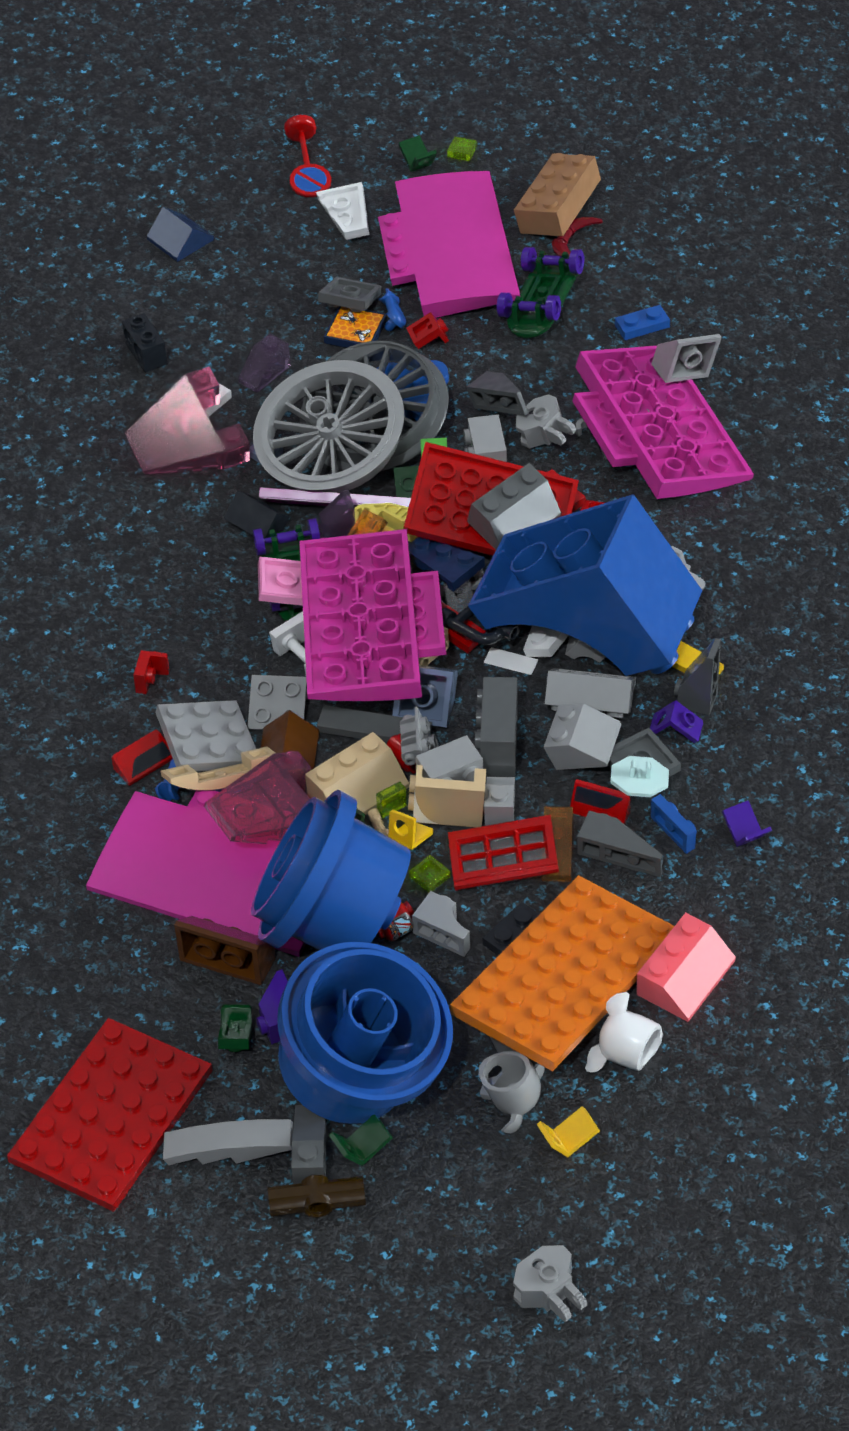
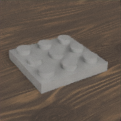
[155,700,256,771]

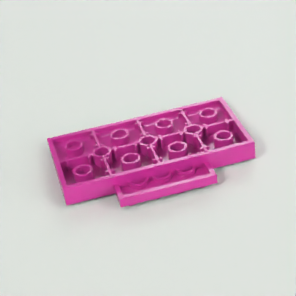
[378,171,520,318]
[572,346,754,499]
[300,529,446,701]
[86,790,306,957]

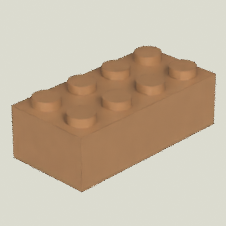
[514,153,601,236]

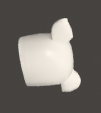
[585,992,663,1072]

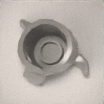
[479,1051,545,1134]

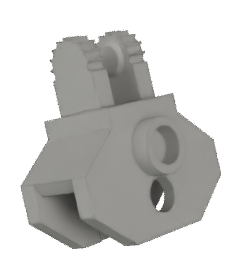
[516,394,576,449]
[513,1245,587,1322]

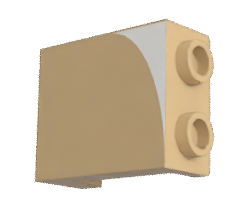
[408,765,486,827]

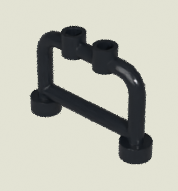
[442,606,530,645]

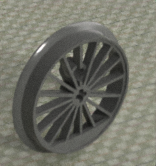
[300,341,449,471]

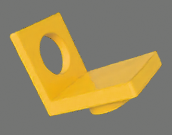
[388,810,433,850]
[537,1107,600,1157]

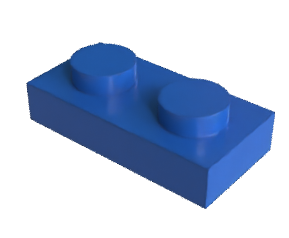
[615,305,670,340]
[651,794,697,854]

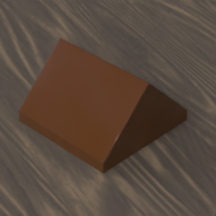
[260,710,319,776]

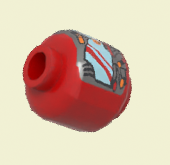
[377,901,414,941]

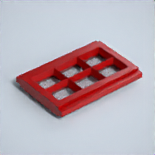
[448,815,559,890]

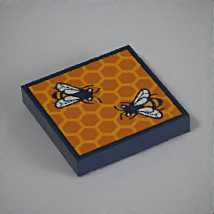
[324,306,387,348]

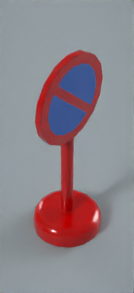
[284,115,331,197]

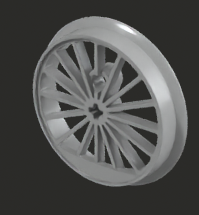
[253,360,404,493]

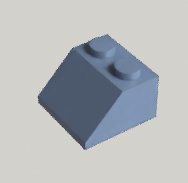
[392,665,458,727]

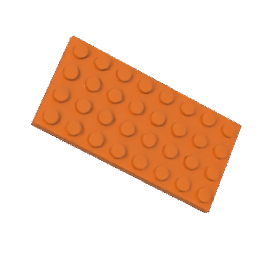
[449,875,674,1071]

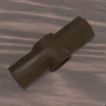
[268,1175,366,1217]

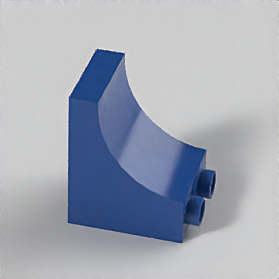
[468,494,703,676]

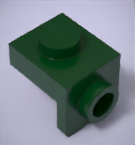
[218,1005,253,1052]

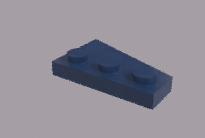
[409,537,485,592]

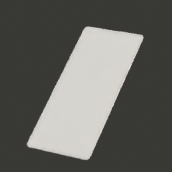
[484,647,538,675]

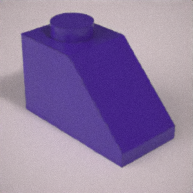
[256,970,288,1044]

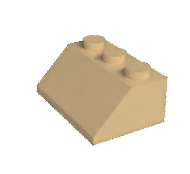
[305,732,409,815]

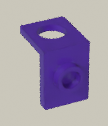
[650,700,703,743]
[722,801,772,847]

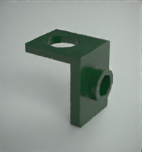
[398,135,437,172]
[392,466,419,498]
[329,1114,392,1166]

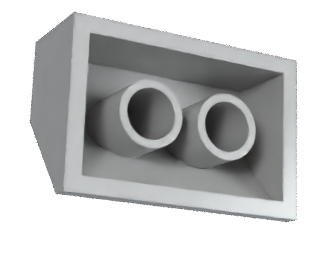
[545,668,636,718]

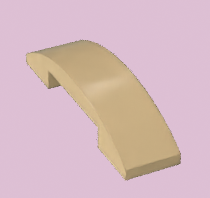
[161,747,278,790]

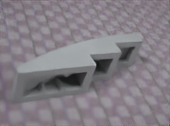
[163,1119,293,1165]

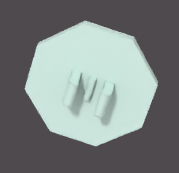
[611,756,669,797]

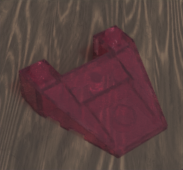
[125,366,250,474]
[204,751,311,844]

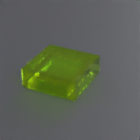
[447,136,477,161]
[376,782,407,818]
[409,855,451,893]

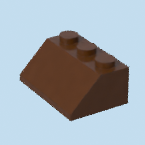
[174,916,276,986]

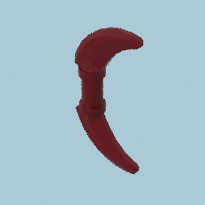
[552,217,603,256]

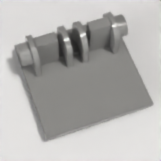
[248,675,308,730]
[400,707,439,765]

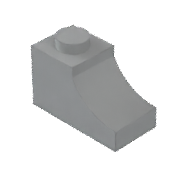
[484,777,515,826]
[412,891,470,957]

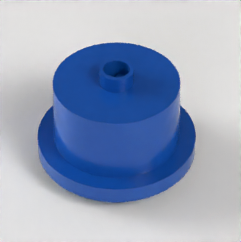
[251,790,411,950]
[277,942,453,1124]

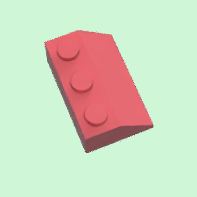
[637,912,736,1022]

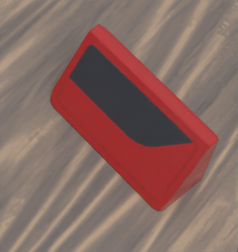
[112,729,173,786]
[570,779,631,824]

